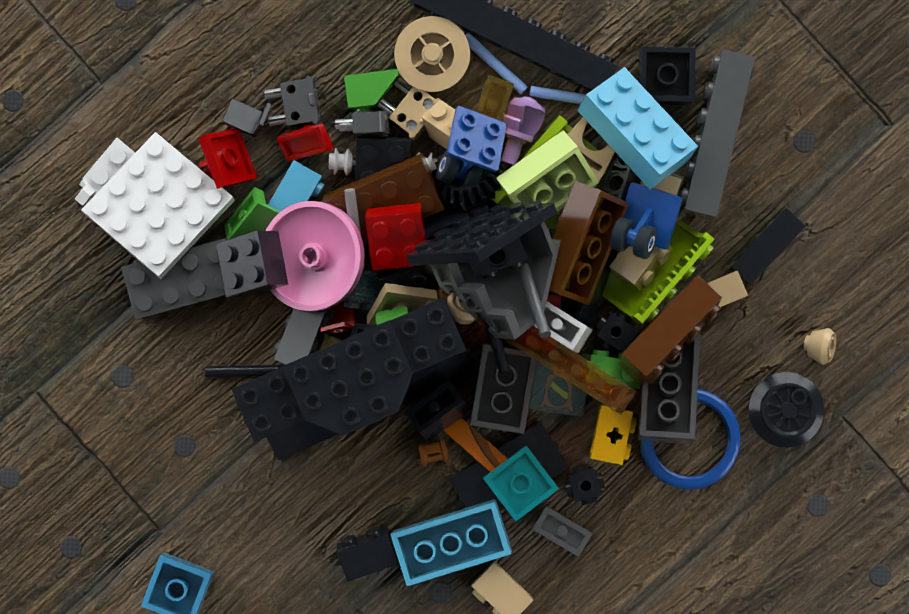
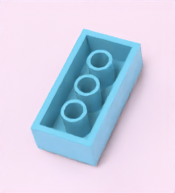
[577,67,698,190]
[390,499,512,586]

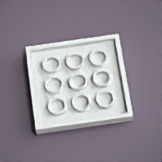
[81,132,235,279]

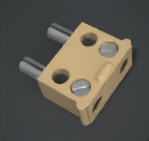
[378,78,440,141]

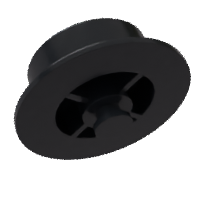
[748,372,824,448]

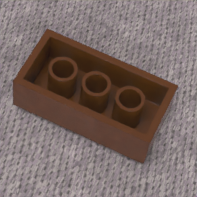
[322,153,444,244]
[549,181,629,305]
[618,275,722,386]

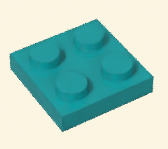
[483,445,559,521]

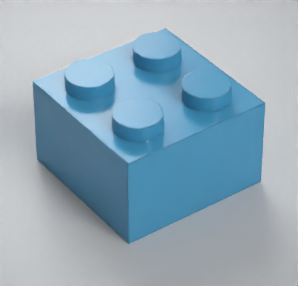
[141,552,214,614]

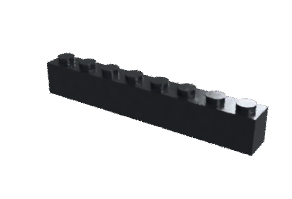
[409,0,618,92]

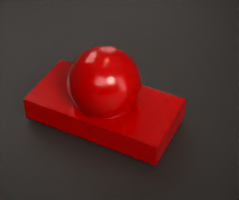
[276,123,334,162]

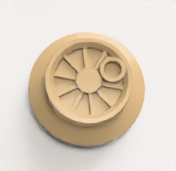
[394,16,470,92]

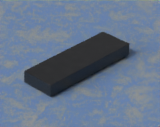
[730,208,806,285]

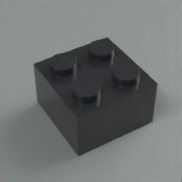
[638,46,696,105]
[216,230,288,297]

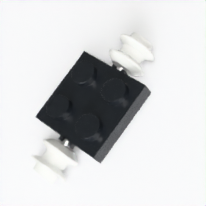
[329,136,437,181]

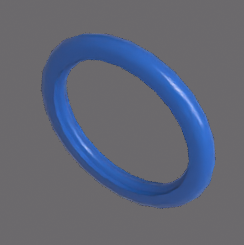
[639,388,741,490]

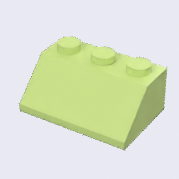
[496,130,599,212]

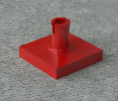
[198,129,258,189]

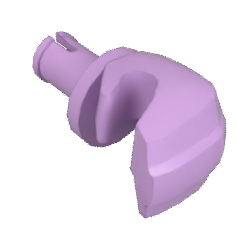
[501,96,545,165]

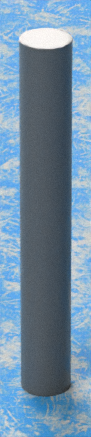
[518,263,551,338]

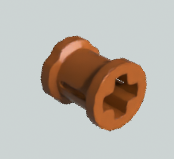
[418,438,449,467]

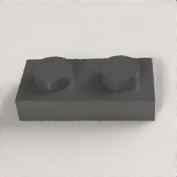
[532,505,593,557]

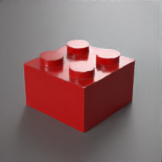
[365,203,426,271]

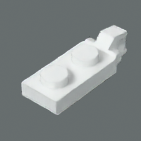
[75,138,135,206]

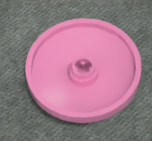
[266,201,365,311]

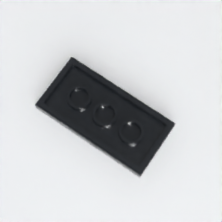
[449,422,569,511]

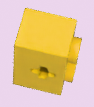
[589,405,637,465]

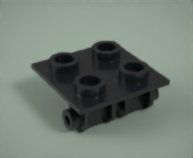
[375,265,445,296]

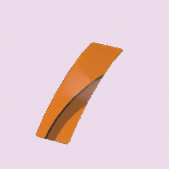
[444,418,507,472]

